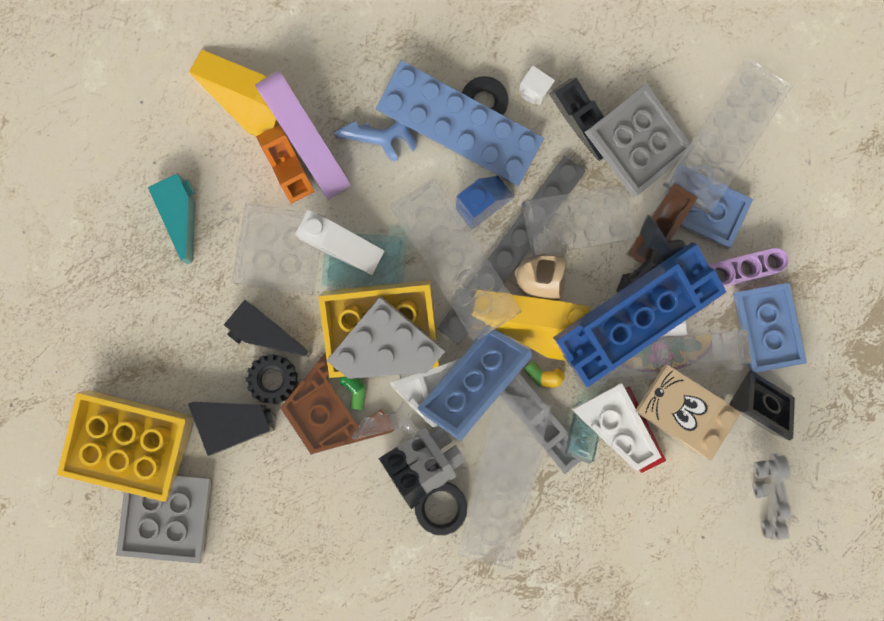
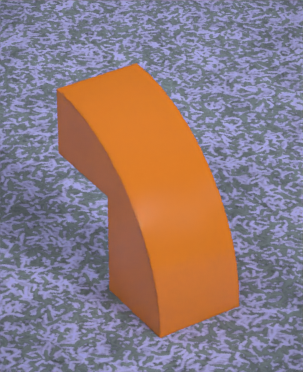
[256,124,315,204]

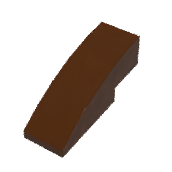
[626,183,698,264]

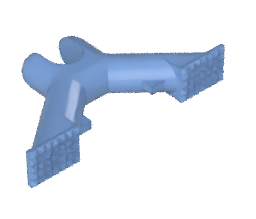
[334,120,417,161]

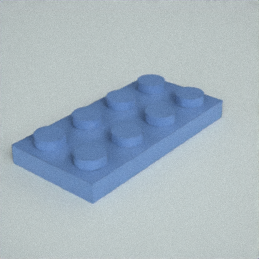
[417,326,532,441]

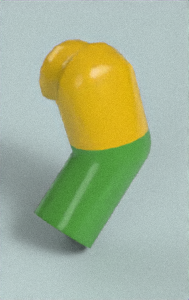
[523,361,565,388]

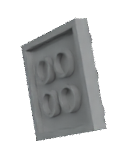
[585,83,694,198]
[116,475,212,564]

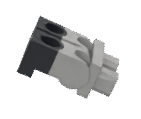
[378,427,466,510]

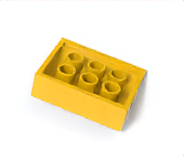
[318,280,440,378]
[57,390,194,502]

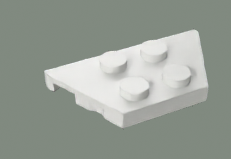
[390,359,460,427]

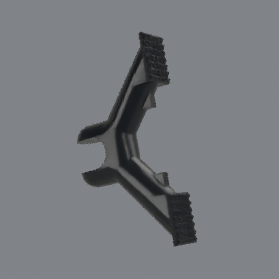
[616,214,687,293]

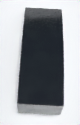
[549,77,604,161]

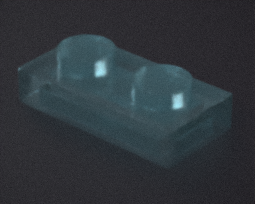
[565,401,599,464]

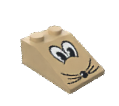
[635,364,741,461]

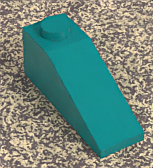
[148,173,195,265]

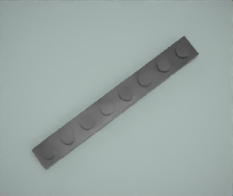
[437,156,586,345]

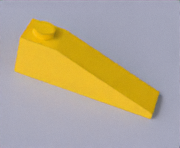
[189,49,279,137]
[472,290,590,361]

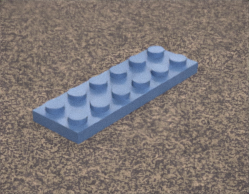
[376,60,544,186]

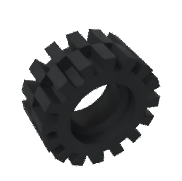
[246,354,298,404]

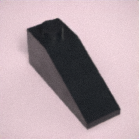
[224,300,312,357]

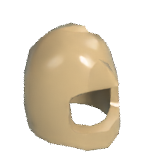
[515,254,566,301]

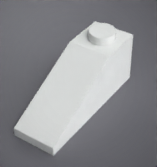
[295,210,385,276]

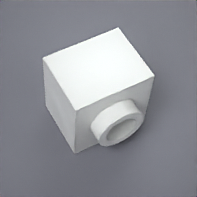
[519,66,555,105]

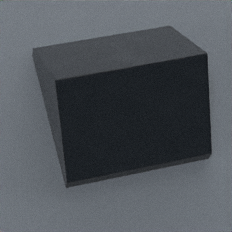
[729,370,795,441]

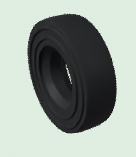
[462,76,508,116]

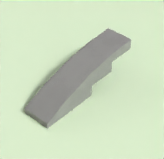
[500,373,586,474]

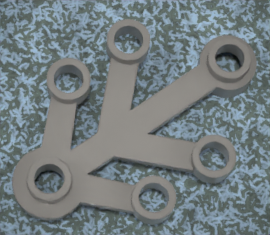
[752,454,791,540]

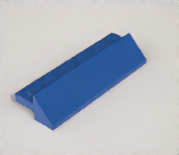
[553,242,727,388]

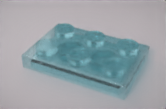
[321,234,407,288]

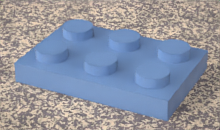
[662,165,753,249]
[733,283,807,373]

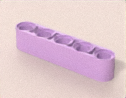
[255,70,351,200]
[708,248,789,287]

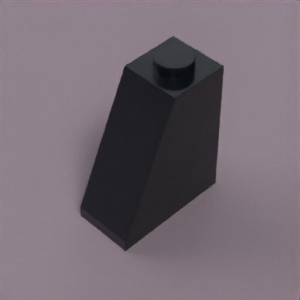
[188,402,276,456]

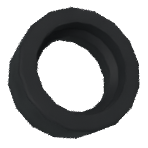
[415,481,467,536]

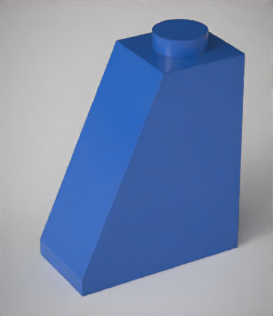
[456,176,514,230]

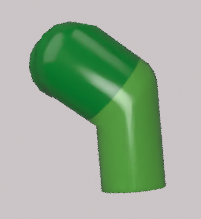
[340,376,367,410]

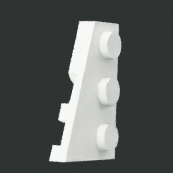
[571,383,661,471]

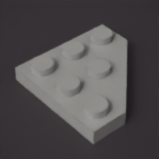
[327,296,446,379]

